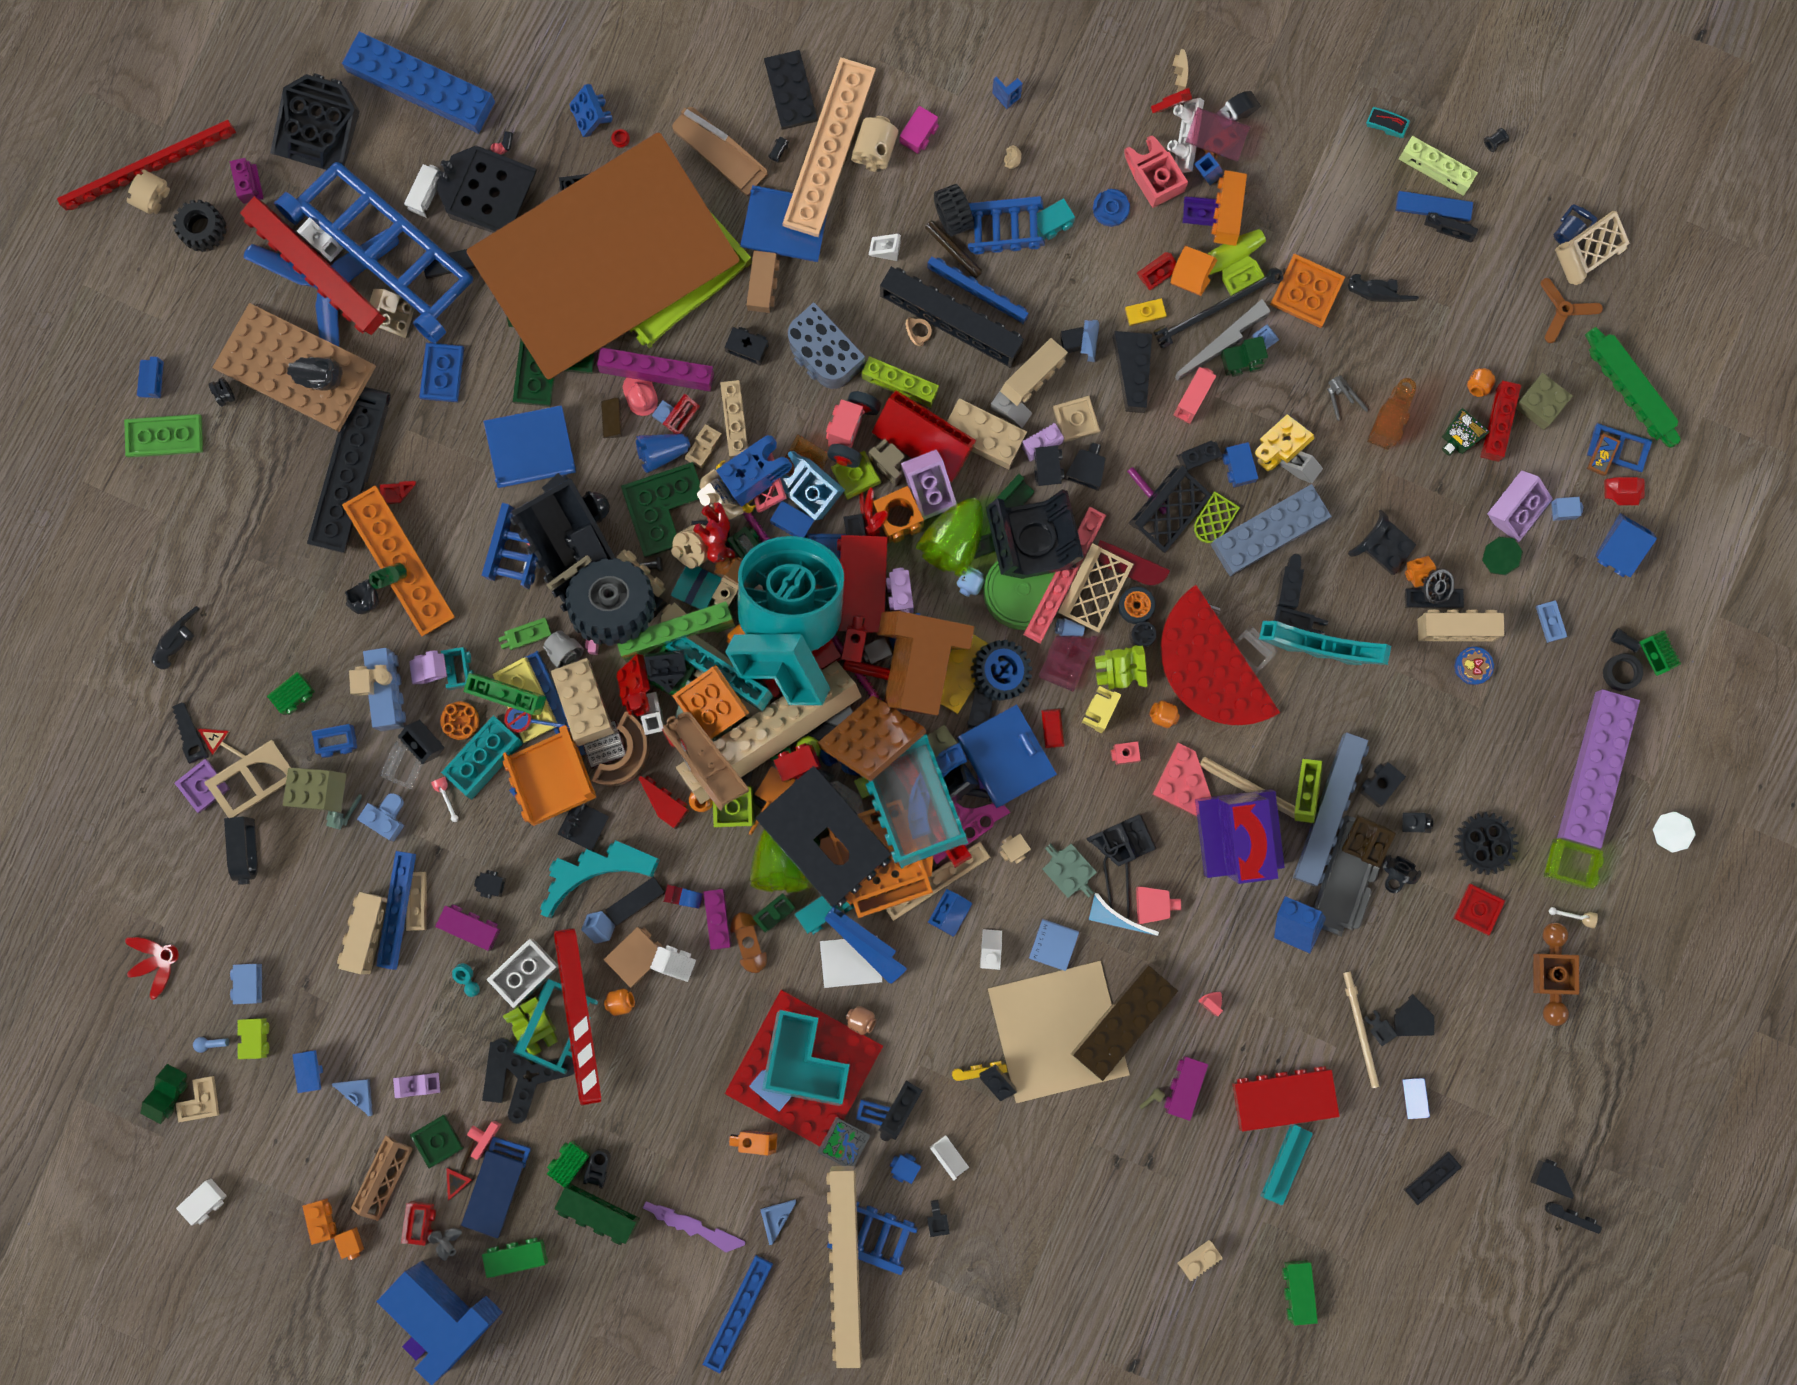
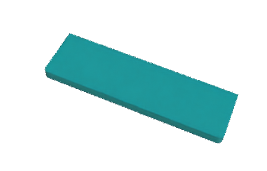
[1260,1124,1313,1205]

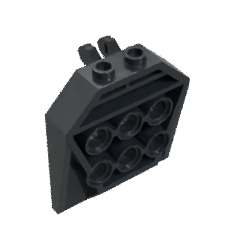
[270,73,360,170]
[436,145,537,233]

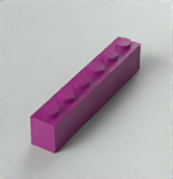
[597,348,714,392]

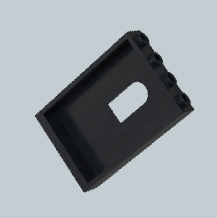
[755,766,892,907]

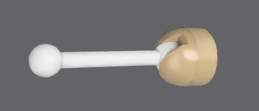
[1549,907,1598,928]

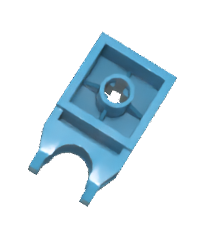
[780,451,845,520]

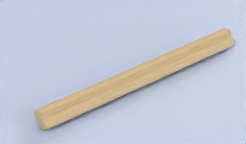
[1200,757,1295,819]

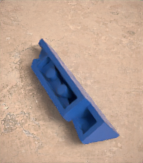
[825,907,907,984]

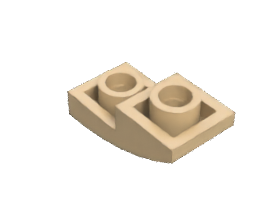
[1172,49,1188,92]

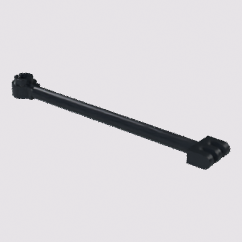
[1153,267,1284,348]

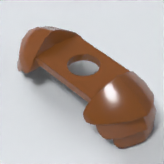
[730,912,767,973]

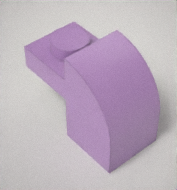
[393,1073,440,1098]

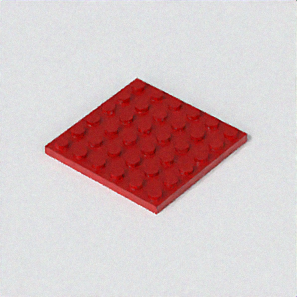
[724,990,883,1146]

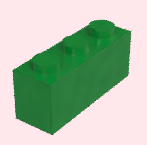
[482,1237,548,1278]
[1282,1260,1318,1326]

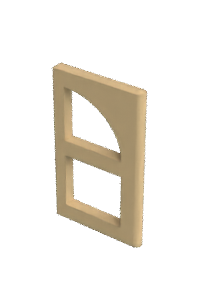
[204,740,291,818]

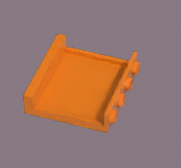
[503,725,597,826]

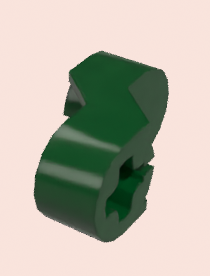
[369,563,407,589]

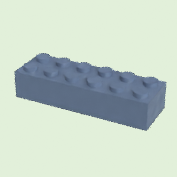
[1211,484,1332,577]

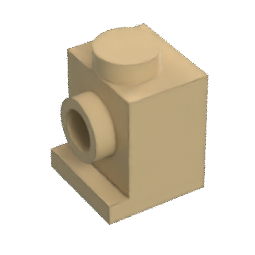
[712,577,738,608]

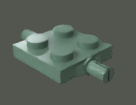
[1042,843,1097,898]

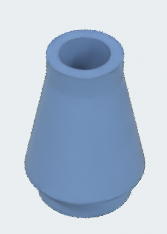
[1055,618,1085,637]

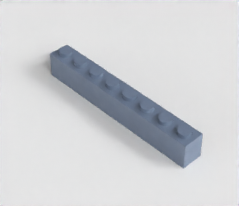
[1293,732,1369,886]

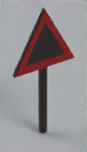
[446,1139,475,1201]

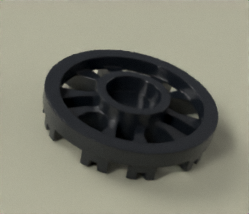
[1422,568,1454,605]

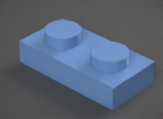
[1536,600,1567,643]

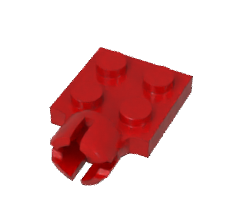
[617,654,650,716]

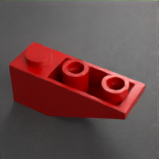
[639,776,689,829]

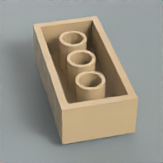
[947,398,1027,470]
[1417,610,1504,642]
[551,658,614,746]
[337,892,388,974]

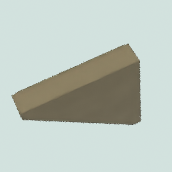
[547,555,591,590]

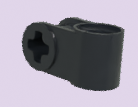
[583,1149,611,1189]

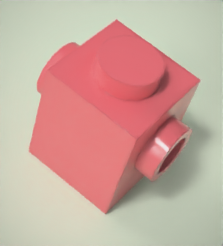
[1111,741,1141,765]

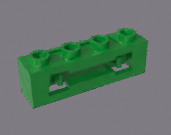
[463,673,547,715]

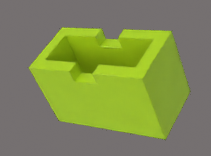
[238,1018,269,1059]

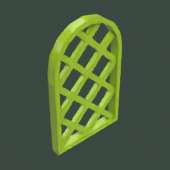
[1194,491,1240,543]

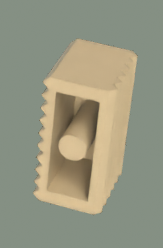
[1178,1240,1222,1281]

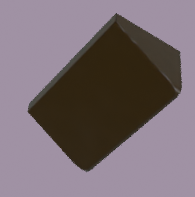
[601,397,622,438]

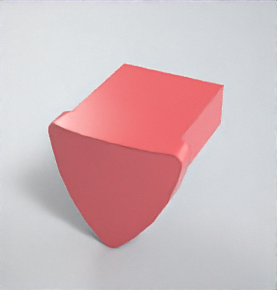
[1198,992,1223,1016]

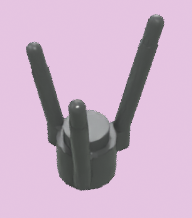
[1327,375,1369,421]

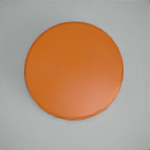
[440,701,480,740]

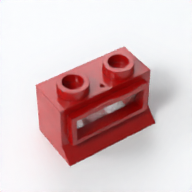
[400,1201,436,1246]

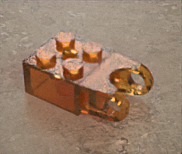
[1367,378,1416,450]

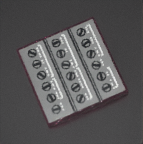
[583,720,626,769]

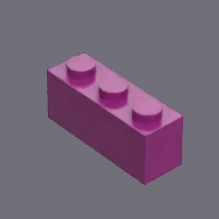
[704,889,732,950]
[435,904,501,951]
[1164,1056,1208,1121]

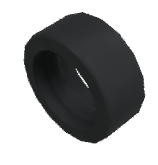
[1603,654,1643,691]

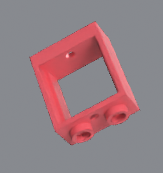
[1174,367,1216,424]

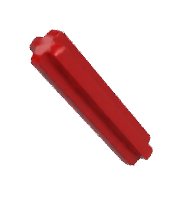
[843,660,890,680]

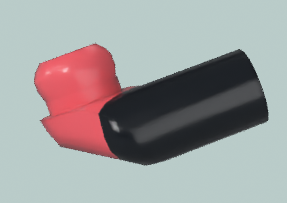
[491,131,514,155]

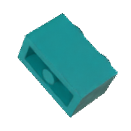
[1037,198,1075,240]

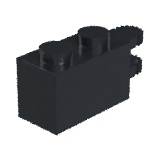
[1275,554,1304,610]

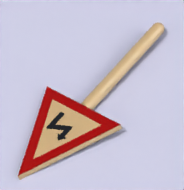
[198,729,245,758]

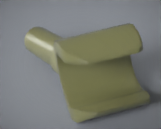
[1139,1089,1165,1109]

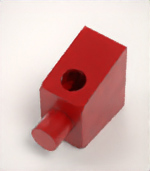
[842,615,867,663]

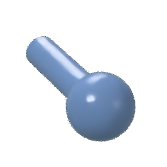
[193,1037,229,1053]

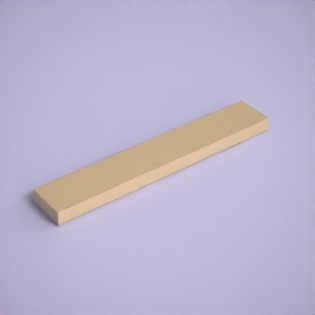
[886,842,991,921]

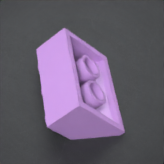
[1488,470,1553,542]

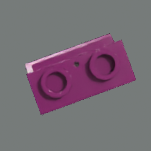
[229,158,264,204]

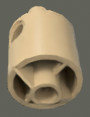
[851,116,898,172]

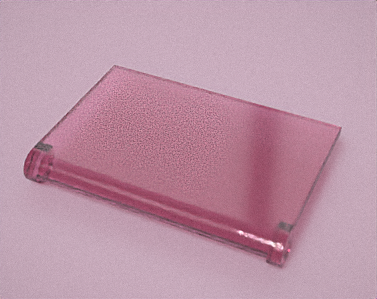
[1185,107,1250,162]

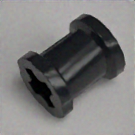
[1484,128,1509,152]

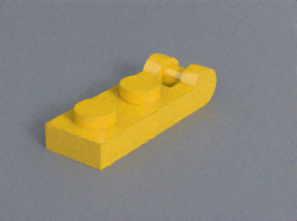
[952,1061,1007,1081]

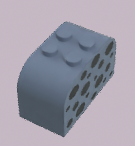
[788,302,866,389]

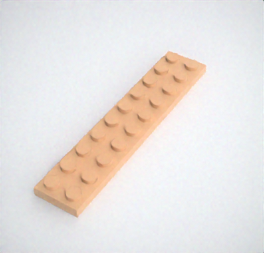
[783,57,876,237]

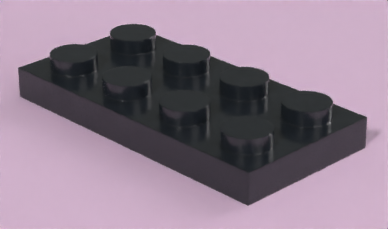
[764,50,818,130]

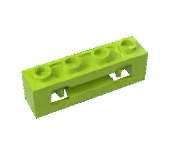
[862,356,939,408]

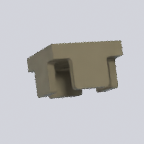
[869,439,905,487]

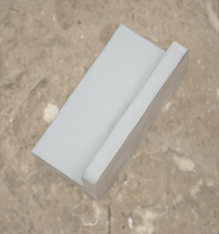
[930,1135,969,1181]

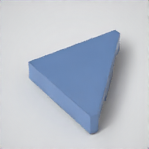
[332,1079,373,1116]
[760,1199,796,1245]

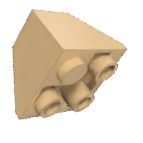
[370,289,415,338]

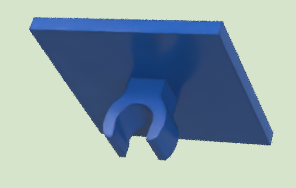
[292,1050,323,1093]

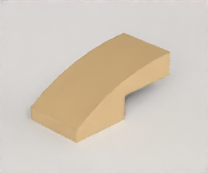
[685,424,722,468]

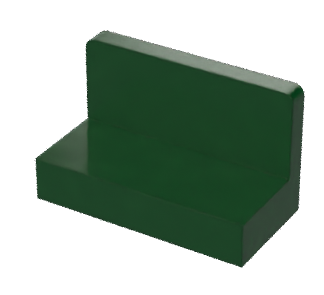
[994,473,1034,508]

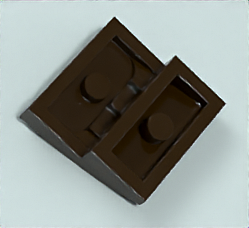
[1342,815,1396,868]

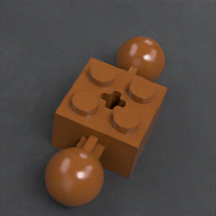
[1533,922,1579,1026]

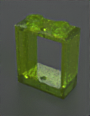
[1543,838,1604,890]

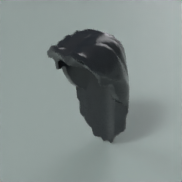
[287,357,343,391]

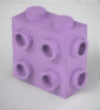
[886,568,913,614]

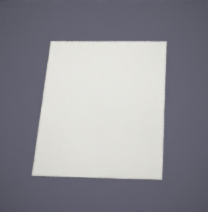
[820,936,882,988]

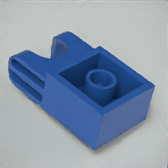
[716,435,792,507]

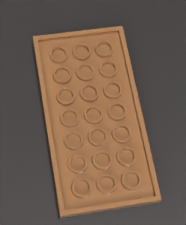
[212,303,376,432]

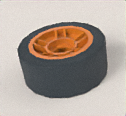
[1118,587,1156,624]

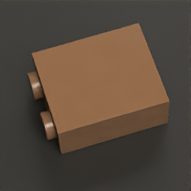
[604,927,664,988]

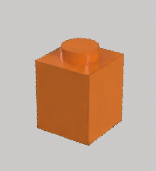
[334,1227,365,1260]

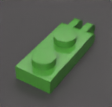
[498,618,552,650]

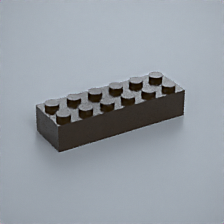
[1071,965,1178,1081]

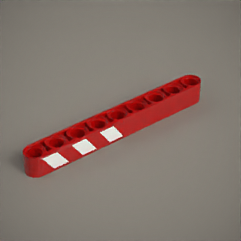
[554,928,601,1106]

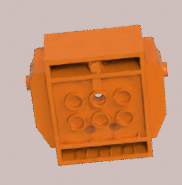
[820,799,933,918]

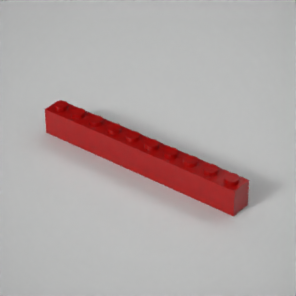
[240,196,386,336]

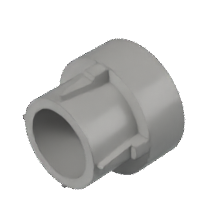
[543,630,584,668]

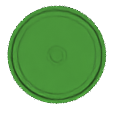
[984,561,1056,630]

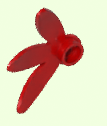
[859,487,888,536]
[125,937,179,1000]

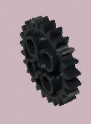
[1454,812,1519,875]

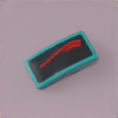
[1366,107,1410,138]

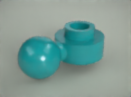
[452,963,480,997]

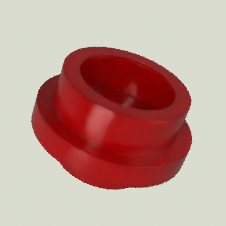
[611,129,630,148]

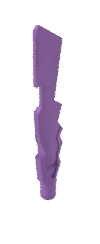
[643,1201,745,1252]

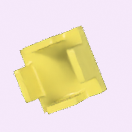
[1082,686,1121,733]

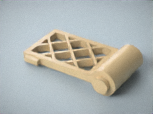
[1555,211,1630,285]

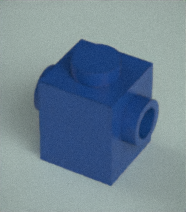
[890,1153,921,1184]

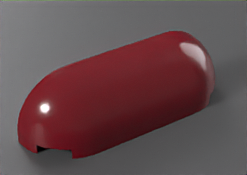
[1098,540,1170,585]

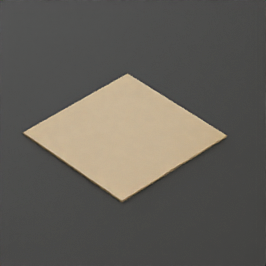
[988,961,1130,1103]

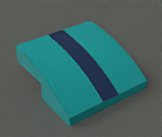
[671,566,722,610]

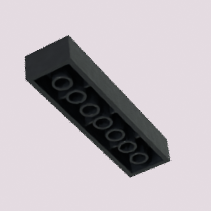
[880,266,1024,368]

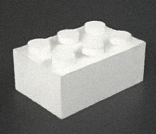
[487,939,559,1008]

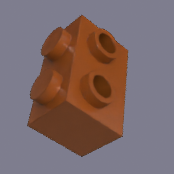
[714,557,743,585]

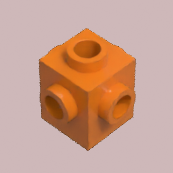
[1405,556,1436,588]

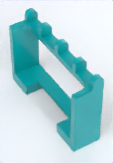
[513,979,598,1074]

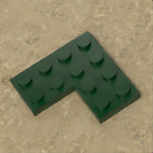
[512,338,596,407]
[621,462,701,558]

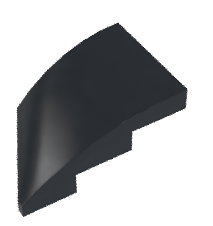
[1086,813,1157,867]

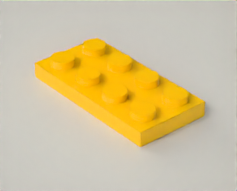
[941,634,988,715]

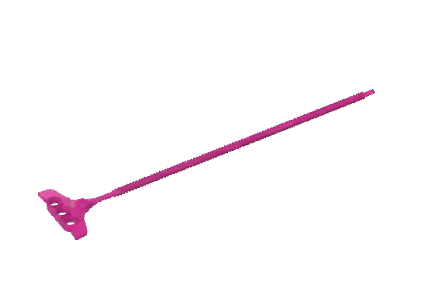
[742,511,1011,864]

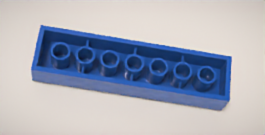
[342,31,495,134]

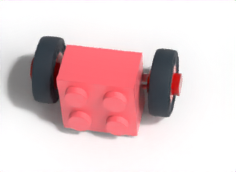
[826,391,881,468]

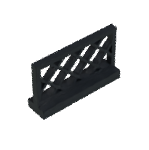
[1129,465,1212,553]

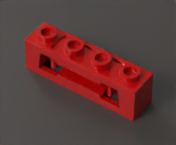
[1480,380,1521,462]

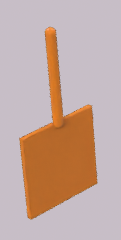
[749,766,795,835]

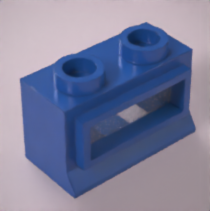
[311,724,357,758]

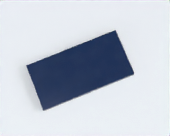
[461,1150,525,1239]

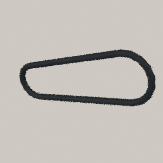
[1103,856,1130,919]

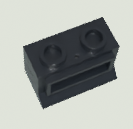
[1176,440,1222,472]

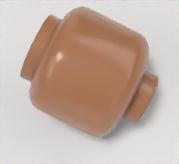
[846,1006,876,1035]

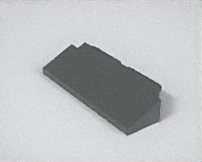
[1314,815,1381,937]

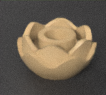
[1004,145,1021,169]

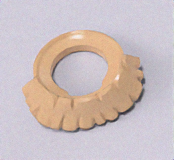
[905,317,932,346]

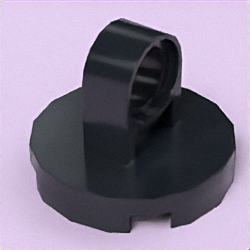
[1383,855,1421,893]

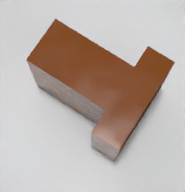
[878,611,975,715]

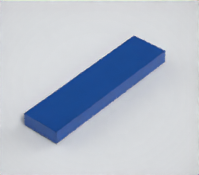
[1395,191,1473,222]

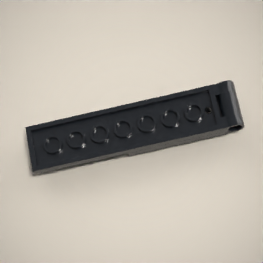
[307,387,391,554]

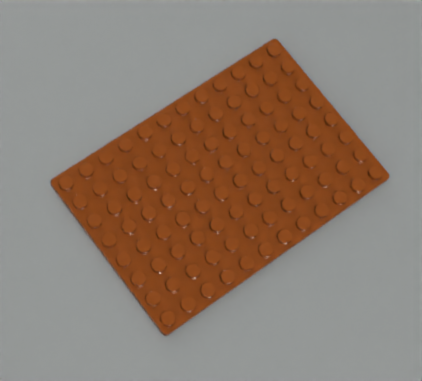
[467,132,739,379]

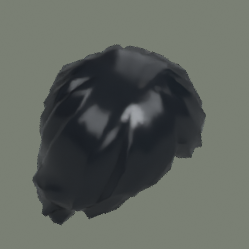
[345,579,379,615]

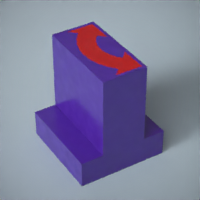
[1195,789,1285,884]

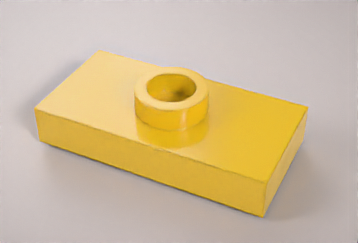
[1125,298,1166,326]

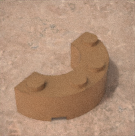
[592,711,650,786]

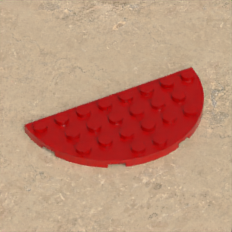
[1161,585,1280,725]

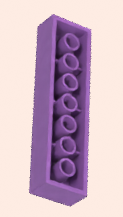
[1557,689,1640,850]

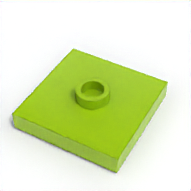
[831,451,881,500]

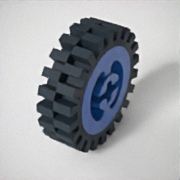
[970,640,1032,701]

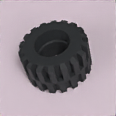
[934,183,973,237]
[173,199,226,252]

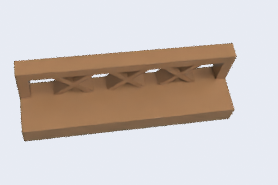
[351,1136,413,1221]

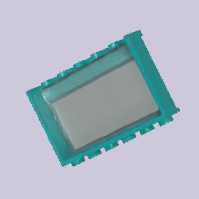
[863,734,968,869]

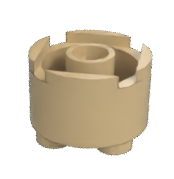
[127,170,170,214]
[671,524,708,569]

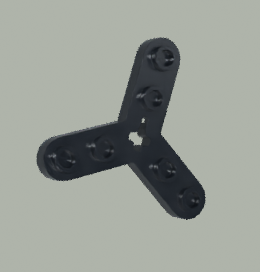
[492,1037,575,1124]

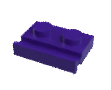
[1182,196,1218,226]

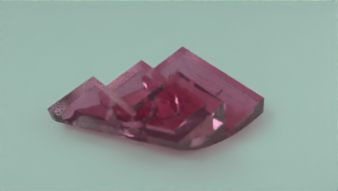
[1039,636,1097,692]

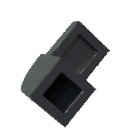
[1214,91,1261,130]

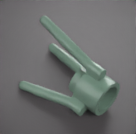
[326,794,362,830]

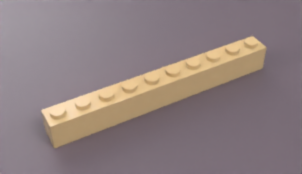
[826,1166,862,1368]

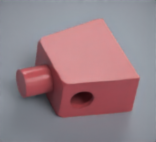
[1136,887,1181,924]

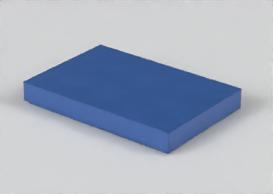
[419,343,464,403]

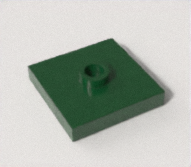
[410,1114,464,1169]

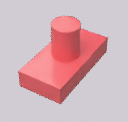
[467,1121,502,1160]

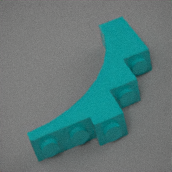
[1259,621,1392,665]
[540,840,660,918]

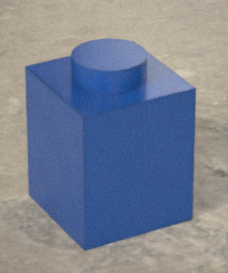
[1194,152,1224,185]

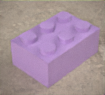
[901,449,957,520]

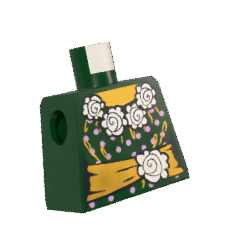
[1442,408,1489,456]

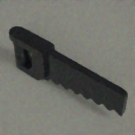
[172,702,209,764]

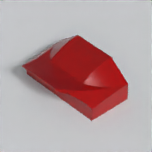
[1604,477,1645,506]

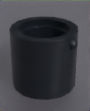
[1129,622,1156,649]

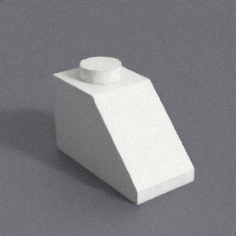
[980,929,1002,970]

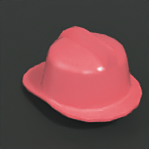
[623,378,658,416]

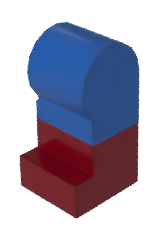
[663,884,703,909]

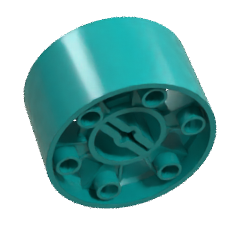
[738,536,844,651]

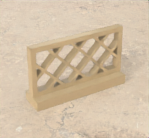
[1058,543,1133,633]

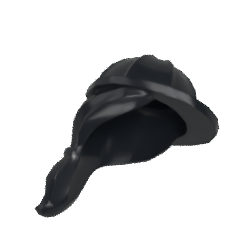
[582,491,610,523]

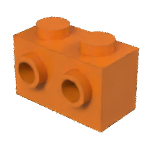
[302,1198,337,1245]

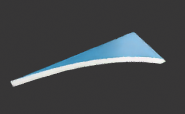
[1089,893,1159,936]

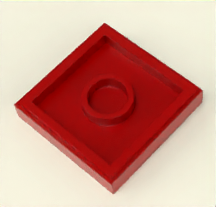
[1453,884,1505,936]

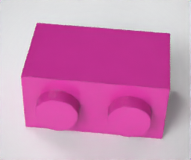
[899,106,939,154]

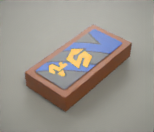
[1587,433,1621,476]

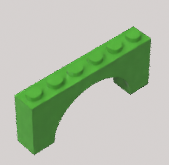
[617,601,736,663]

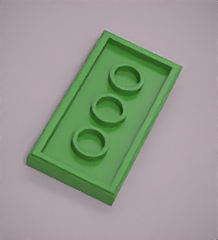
[124,414,203,458]

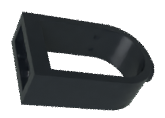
[224,816,258,885]

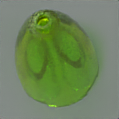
[916,498,983,577]
[749,829,808,893]

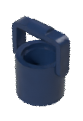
[1553,204,1597,245]

